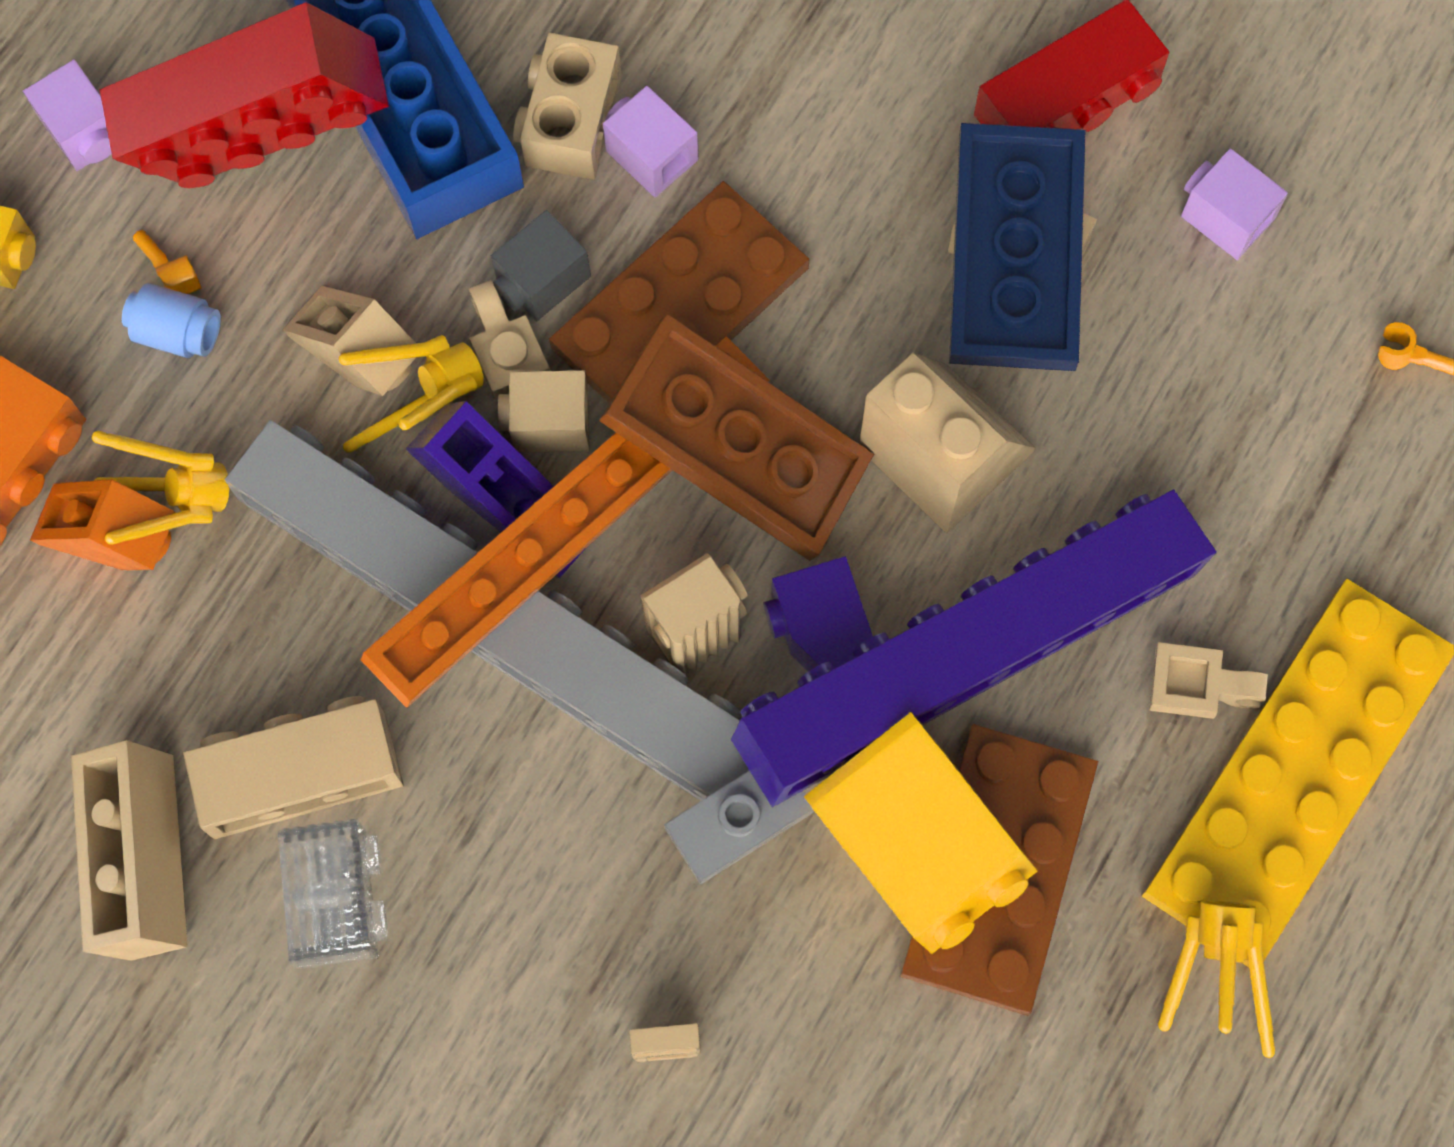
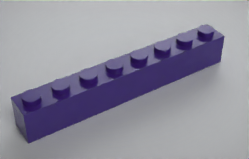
[731,489,1217,808]

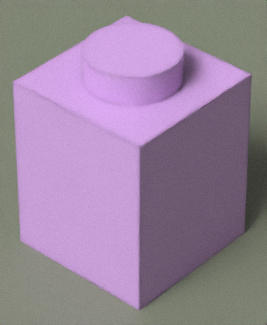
[23,59,112,171]
[603,86,698,198]
[1181,148,1288,260]

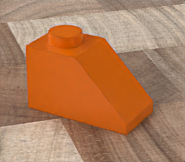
[30,479,176,570]

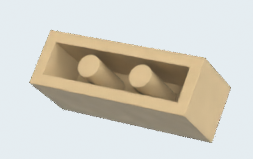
[183,696,404,840]
[71,740,188,961]

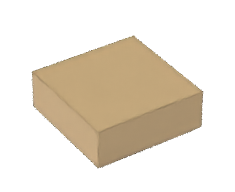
[629,1023,701,1063]

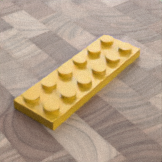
[1142,578,1454,968]

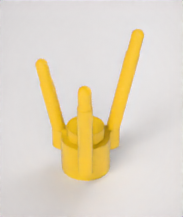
[338,335,484,453]
[91,431,229,544]
[1158,901,1275,1058]

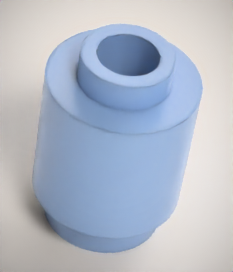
[122,283,221,359]

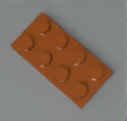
[549,180,809,403]
[599,314,874,561]
[900,724,1099,1016]

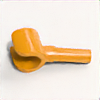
[133,230,202,294]
[1378,322,1454,375]

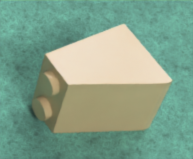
[859,353,1035,534]

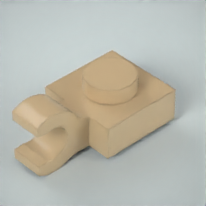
[469,280,550,399]
[1149,642,1268,719]

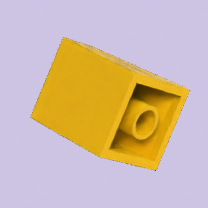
[804,712,1037,954]

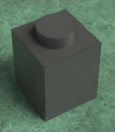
[491,210,591,322]

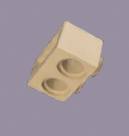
[513,33,622,180]

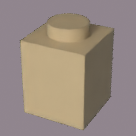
[498,370,589,453]

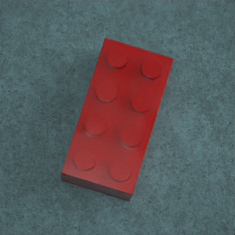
[99,2,389,188]

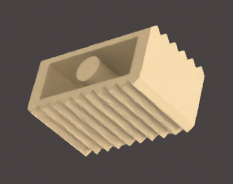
[641,553,747,675]

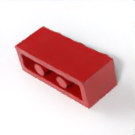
[974,0,1170,132]

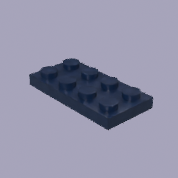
[949,123,1086,371]

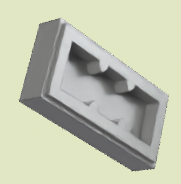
[664,771,814,885]

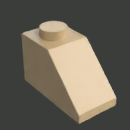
[283,286,416,396]

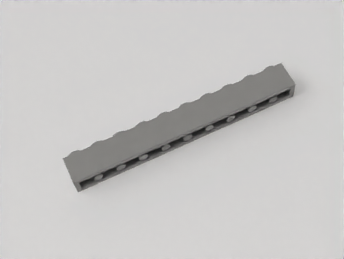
[225,420,749,801]

